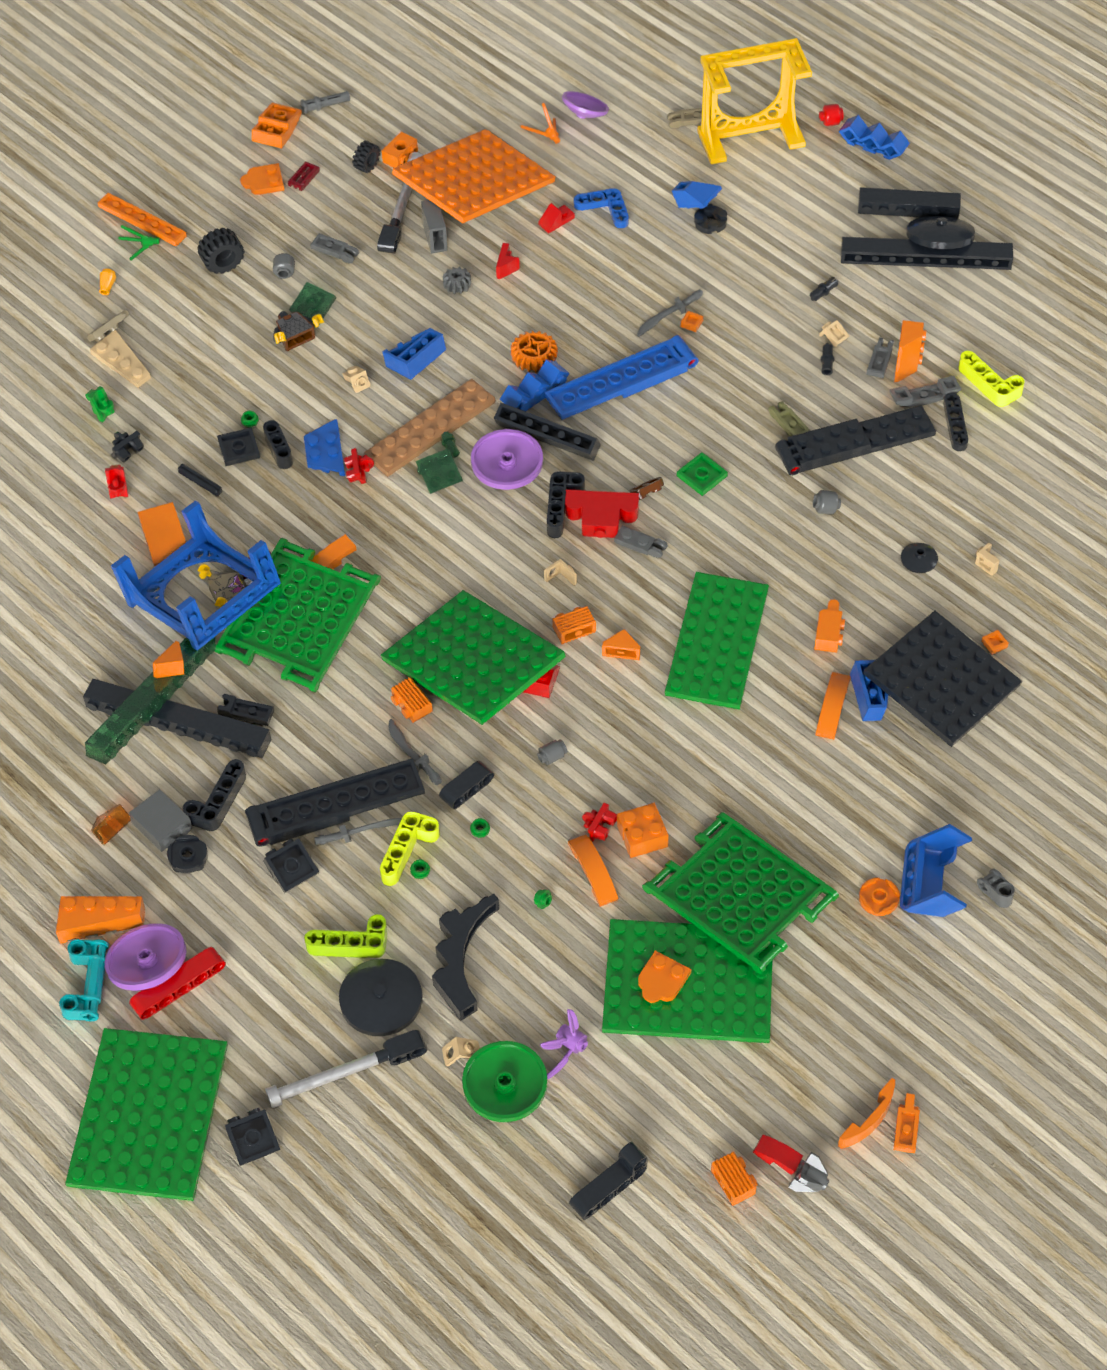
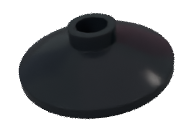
[901,542,938,573]

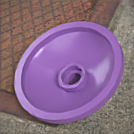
[562,91,609,119]

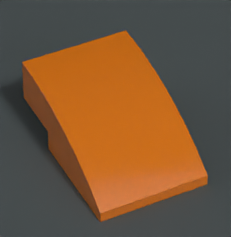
[252,102,302,149]
[137,502,186,566]

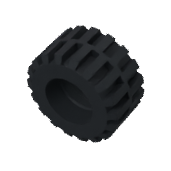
[197,228,245,274]

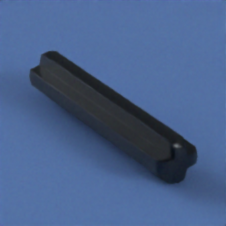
[178,464,223,496]

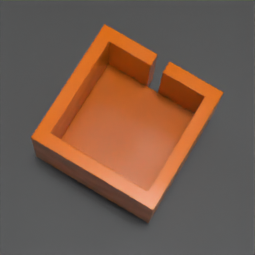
[617,802,668,858]

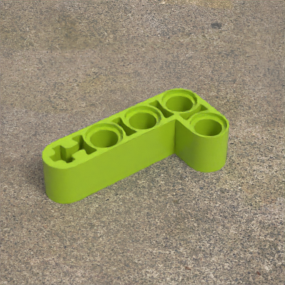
[304,914,387,958]

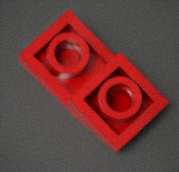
[753,1135,803,1175]

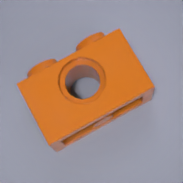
[382,131,418,168]

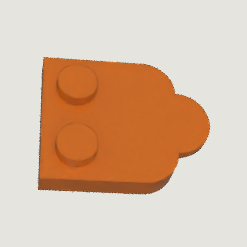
[240,163,284,195]
[638,951,691,1003]

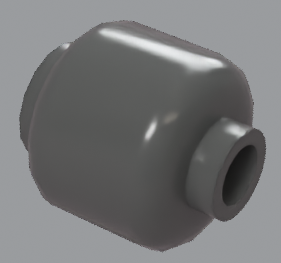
[273,253,295,279]
[813,490,841,515]

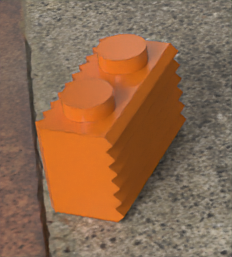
[552,606,596,644]
[391,677,433,723]
[711,1152,757,1206]

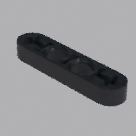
[943,393,968,452]

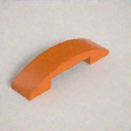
[815,672,851,740]
[568,834,618,907]
[838,1078,895,1149]

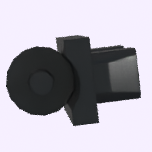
[111,431,144,463]

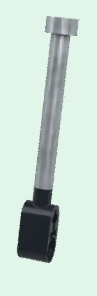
[377,152,423,254]
[265,1030,428,1109]

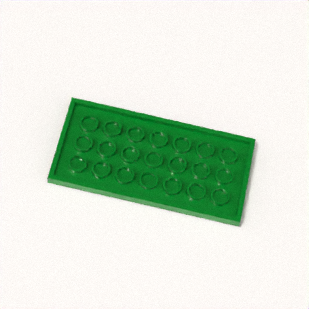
[665,572,769,710]

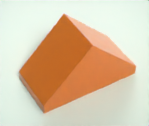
[602,629,641,660]
[153,641,184,678]

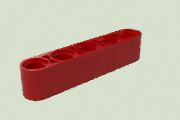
[129,947,226,1020]

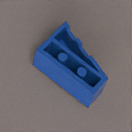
[382,328,446,380]
[850,660,888,721]

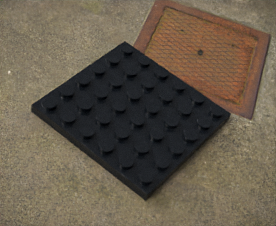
[863,610,1023,747]

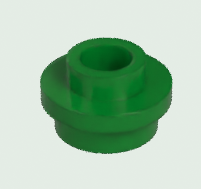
[241,411,259,427]
[470,818,490,838]
[410,859,430,879]
[534,889,552,909]

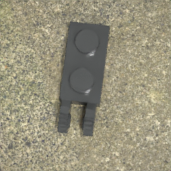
[310,233,359,264]
[866,337,894,379]
[614,525,668,558]

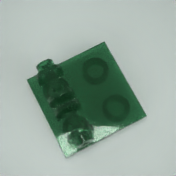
[416,449,463,494]

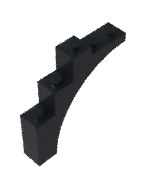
[432,894,499,1021]

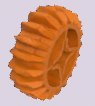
[511,330,558,373]

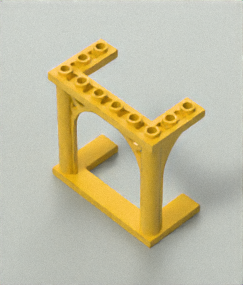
[697,38,812,164]

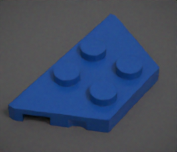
[304,419,345,476]

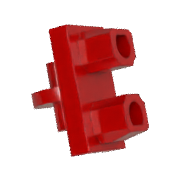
[344,448,374,484]
[105,464,128,499]
[582,803,617,842]

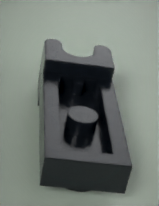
[217,694,274,726]

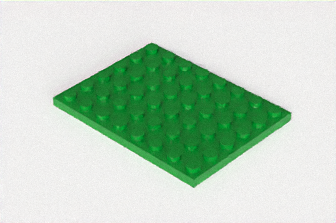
[381,590,566,725]
[602,919,773,1043]
[65,1028,228,1201]

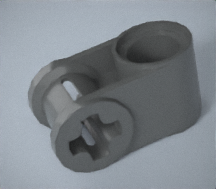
[977,868,1015,908]

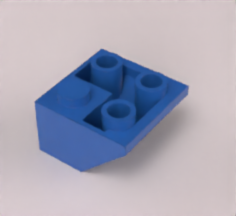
[672,181,722,209]

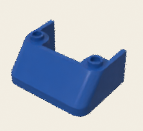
[900,824,972,917]

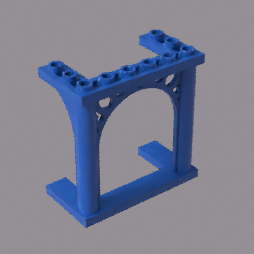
[111,501,281,651]

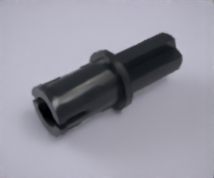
[809,277,838,301]
[821,343,835,375]

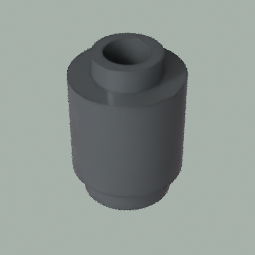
[537,739,568,765]

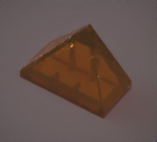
[91,804,131,845]

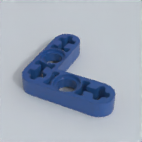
[574,188,629,228]

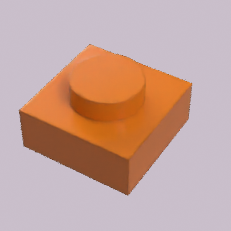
[680,311,704,332]
[981,630,1009,655]

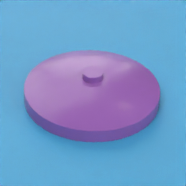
[471,429,543,490]
[105,924,186,991]

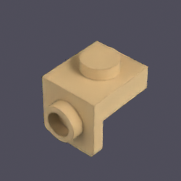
[342,366,371,393]

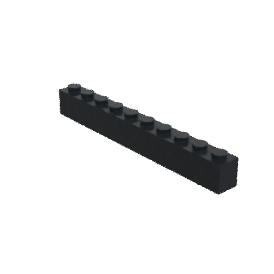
[841,237,1014,270]
[83,679,272,758]

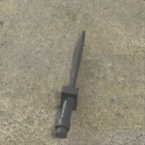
[637,289,703,337]
[389,719,442,785]
[314,818,402,845]

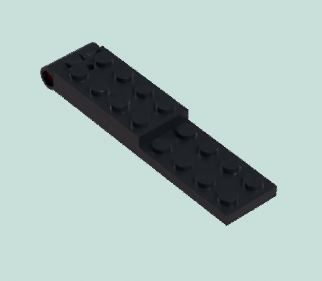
[775,405,936,476]
[245,758,425,847]

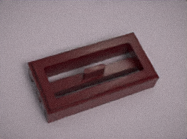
[288,161,320,191]

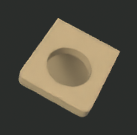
[544,559,577,586]
[442,1037,480,1066]

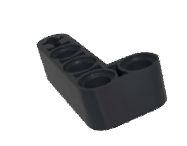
[547,471,585,539]
[183,759,246,831]
[569,1142,648,1220]

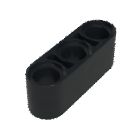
[263,420,293,469]
[439,760,494,809]

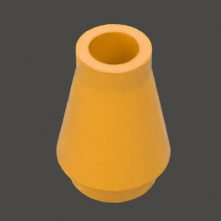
[99,268,116,295]

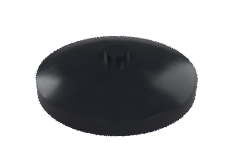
[906,216,975,249]
[339,958,422,1036]

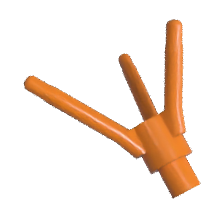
[520,103,560,144]

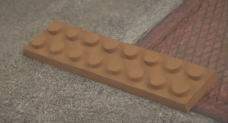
[364,379,495,477]

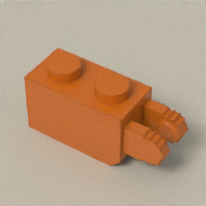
[814,599,845,653]

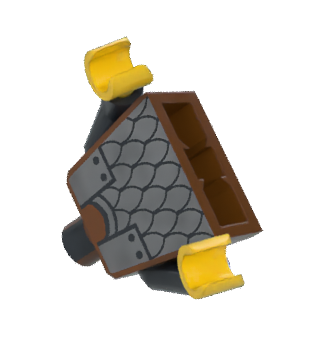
[273,311,324,351]

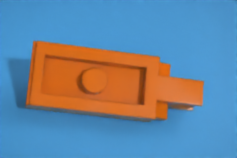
[893,1093,920,1153]

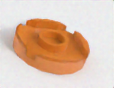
[859,878,900,916]

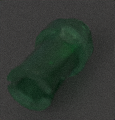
[441,432,460,458]

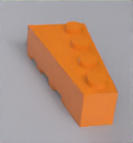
[56,896,145,944]

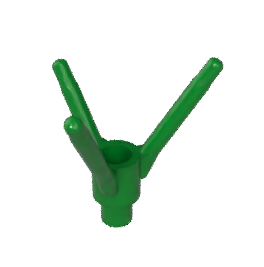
[118,225,159,261]

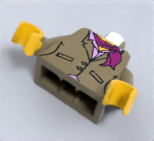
[198,564,253,609]

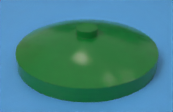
[462,1041,548,1122]

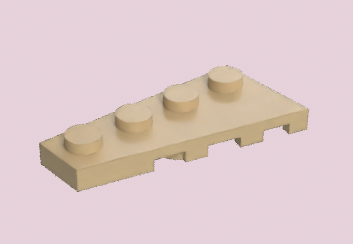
[90,330,151,388]

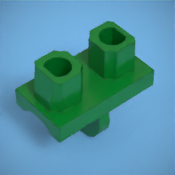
[85,386,115,422]

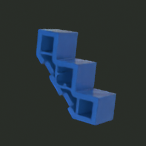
[839,115,910,160]
[500,359,570,412]

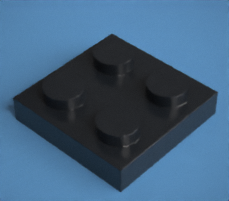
[217,427,260,467]

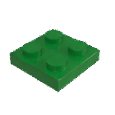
[676,452,728,496]

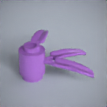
[540,1009,588,1080]

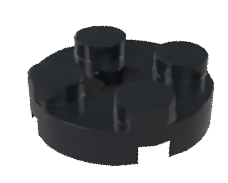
[694,203,727,234]
[167,835,208,873]

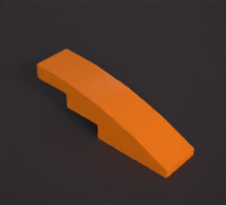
[310,534,357,569]

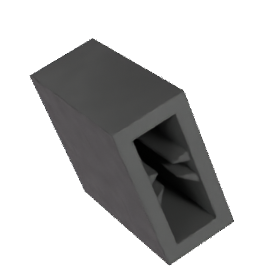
[421,200,448,254]
[129,789,192,852]

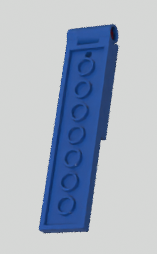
[545,335,699,420]

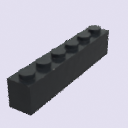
[858,187,961,219]
[494,403,601,461]

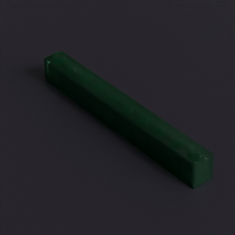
[85,637,216,765]

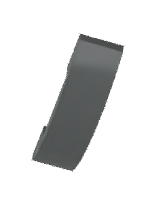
[889,376,961,407]

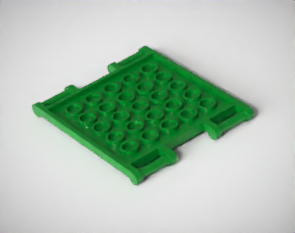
[215,538,381,692]
[642,812,839,974]

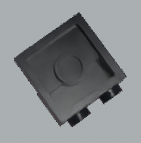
[263,838,319,894]
[224,1108,281,1166]

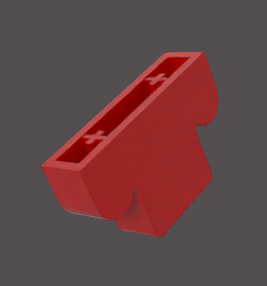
[565,490,639,538]

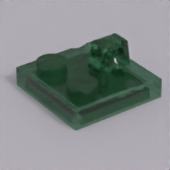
[289,282,336,325]

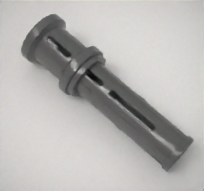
[300,91,350,114]

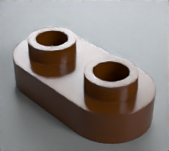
[629,477,664,500]

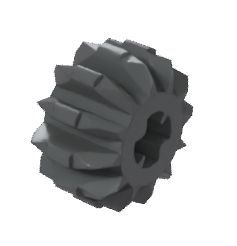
[443,266,471,295]

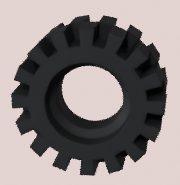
[352,140,381,173]

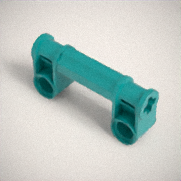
[59,939,109,1022]

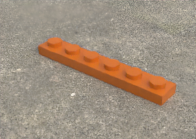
[98,193,187,246]

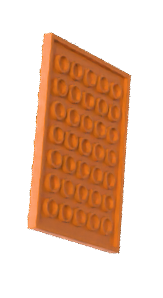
[392,129,556,223]

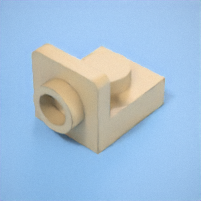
[819,320,850,347]
[975,543,1000,576]

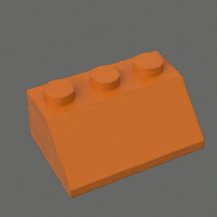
[894,320,927,382]

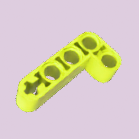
[958,351,1025,407]
[380,812,440,886]

